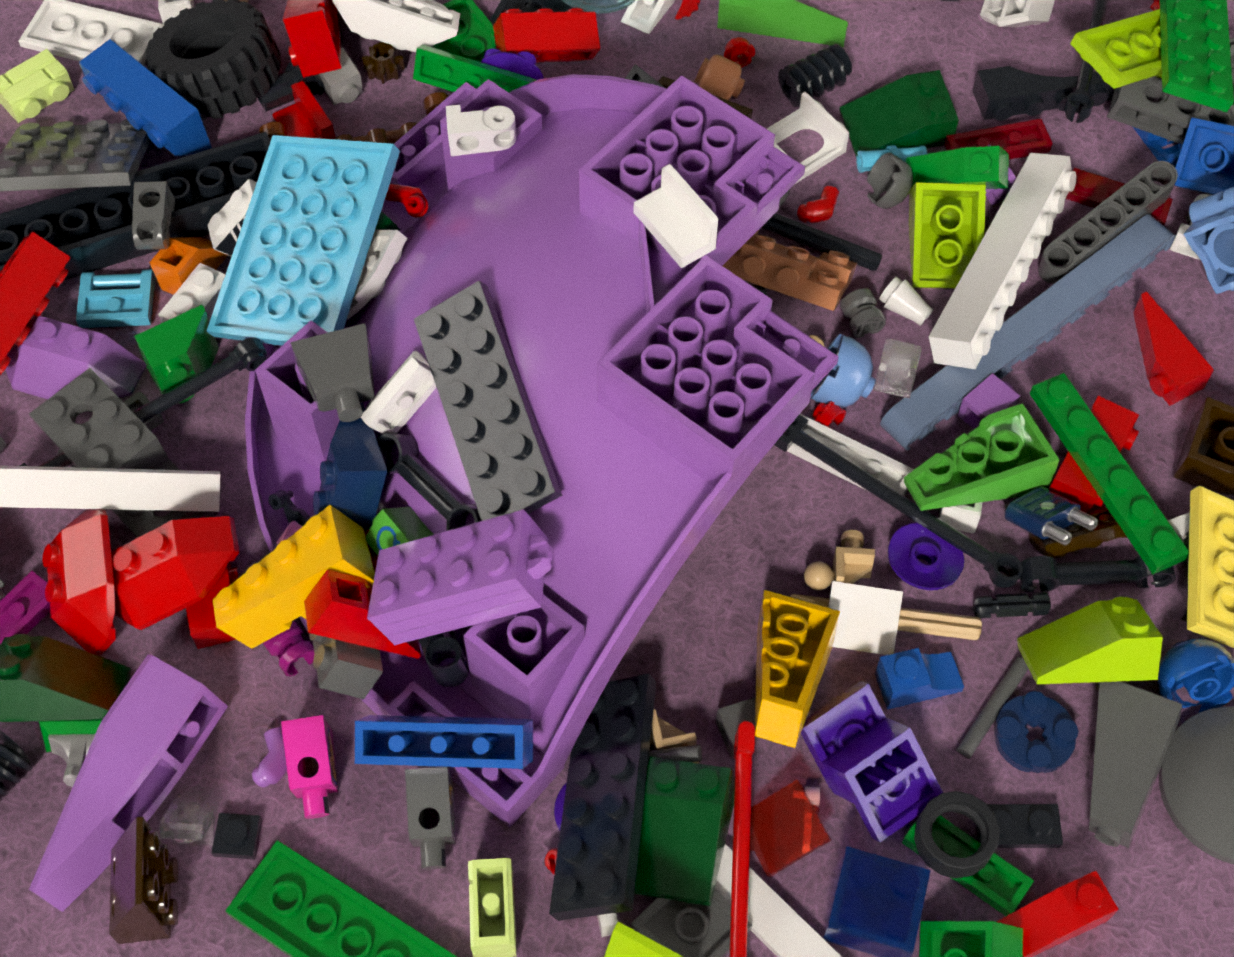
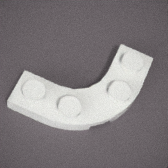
[346,230,407,320]

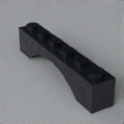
[972,66,1162,121]

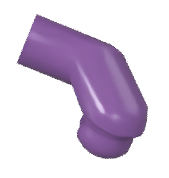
[252,727,287,787]

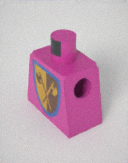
[281,715,338,819]

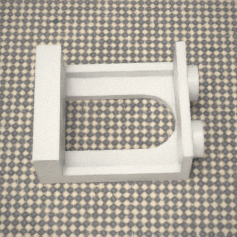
[767,92,849,184]

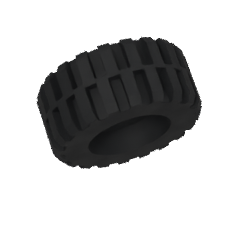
[145,0,281,120]

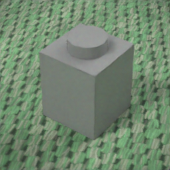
[318,48,363,105]

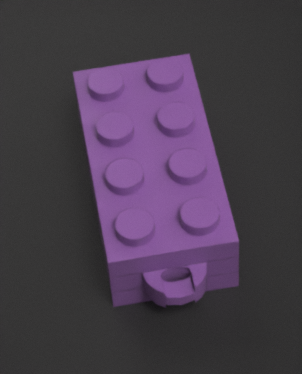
[367,509,554,645]

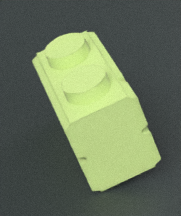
[0,49,75,123]
[468,858,517,957]

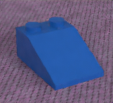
[1174,117,1234,195]

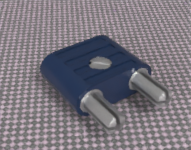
[1005,486,1098,545]

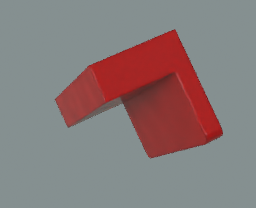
[272,80,335,139]

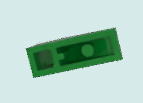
[906,146,1009,189]

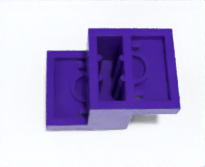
[801,681,943,842]

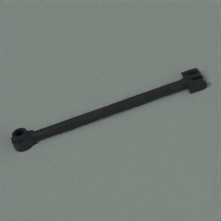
[1064,0,1108,123]
[19,338,267,467]
[774,415,1023,588]

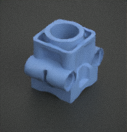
[1184,187,1234,294]

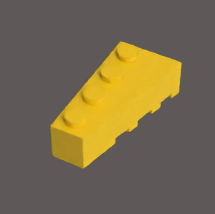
[212,505,375,649]
[755,590,840,748]

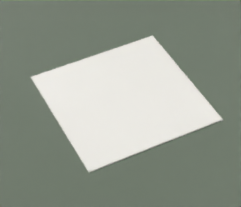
[828,581,903,655]

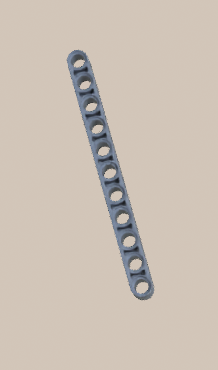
[880,214,1176,451]

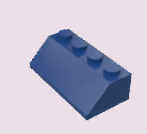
[79,39,212,156]

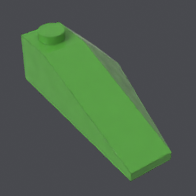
[717,0,848,47]
[903,403,1059,511]

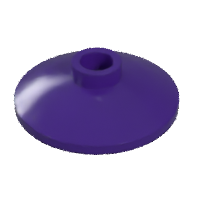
[888,523,964,590]

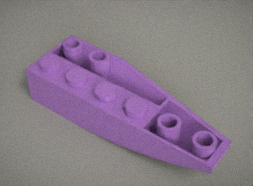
[29,654,228,912]

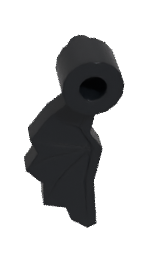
[268,490,311,526]

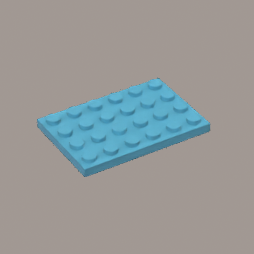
[207,135,400,346]

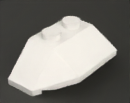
[332,0,460,52]
[980,0,1055,28]

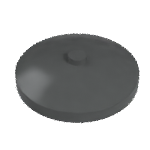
[1158,707,1234,865]

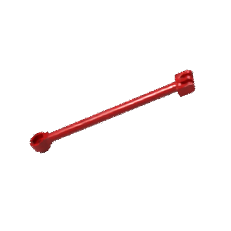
[729,721,755,957]

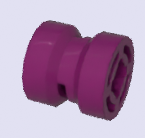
[263,621,315,677]

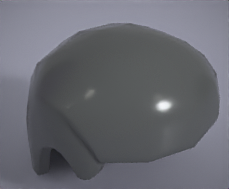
[867,152,913,209]

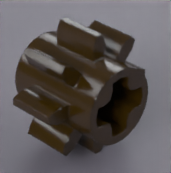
[362,42,405,84]

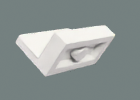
[633,164,718,268]
[361,351,436,434]

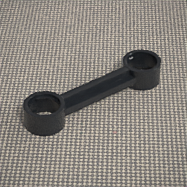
[376,433,482,531]
[1019,556,1176,592]

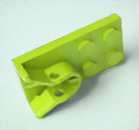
[1070,9,1162,89]

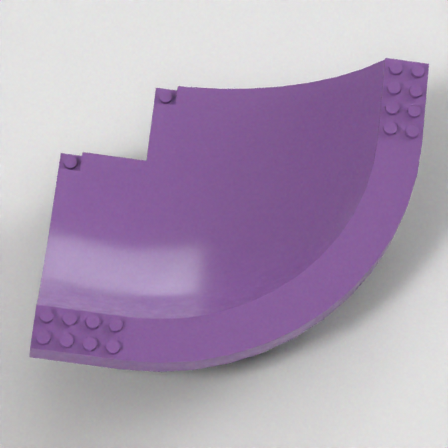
[245,74,839,828]

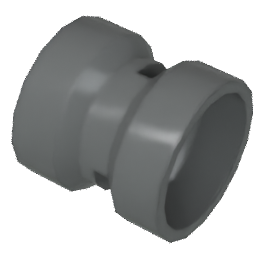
[840,289,886,338]

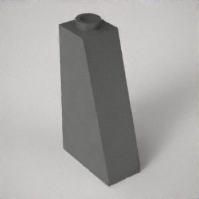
[1089,681,1182,848]

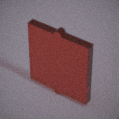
[750,779,831,877]

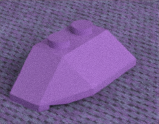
[5,316,147,399]

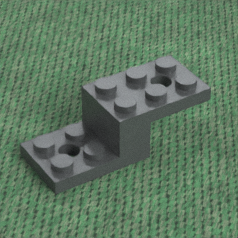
[29,368,218,538]

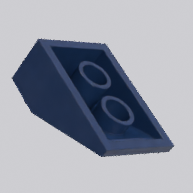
[313,402,387,530]

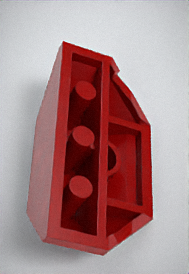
[42,509,116,655]
[111,516,240,630]

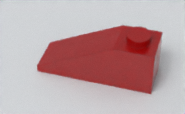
[1133,291,1214,406]
[997,871,1119,957]

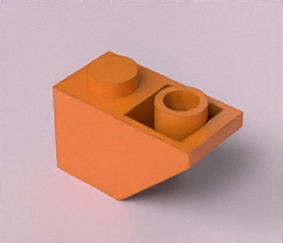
[149,237,228,295]

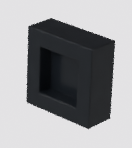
[211,813,262,860]

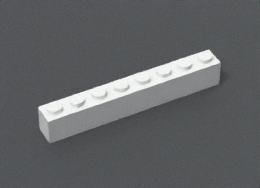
[929,153,1076,369]

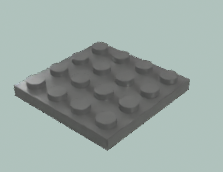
[0,119,151,191]

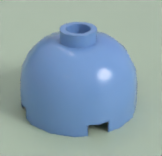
[810,334,876,408]

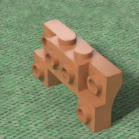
[723,230,857,311]

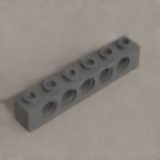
[1107,76,1234,145]

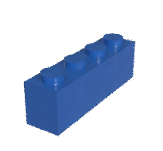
[355,715,533,769]

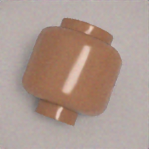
[694,54,745,100]

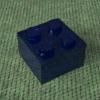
[823,846,931,957]

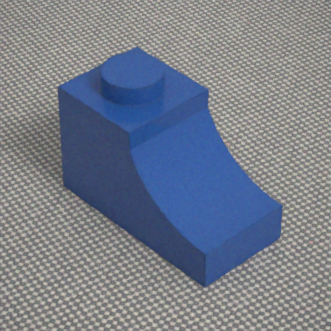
[875,648,964,710]

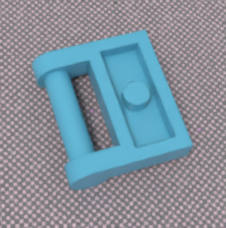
[76,269,156,328]

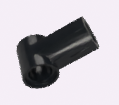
[258,62,325,112]
[418,630,469,688]

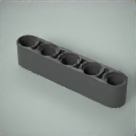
[1038,161,1178,284]

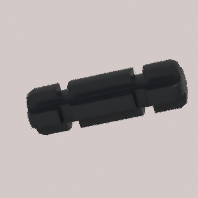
[973,592,1051,618]

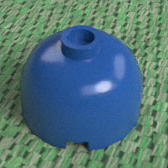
[1157,638,1234,713]

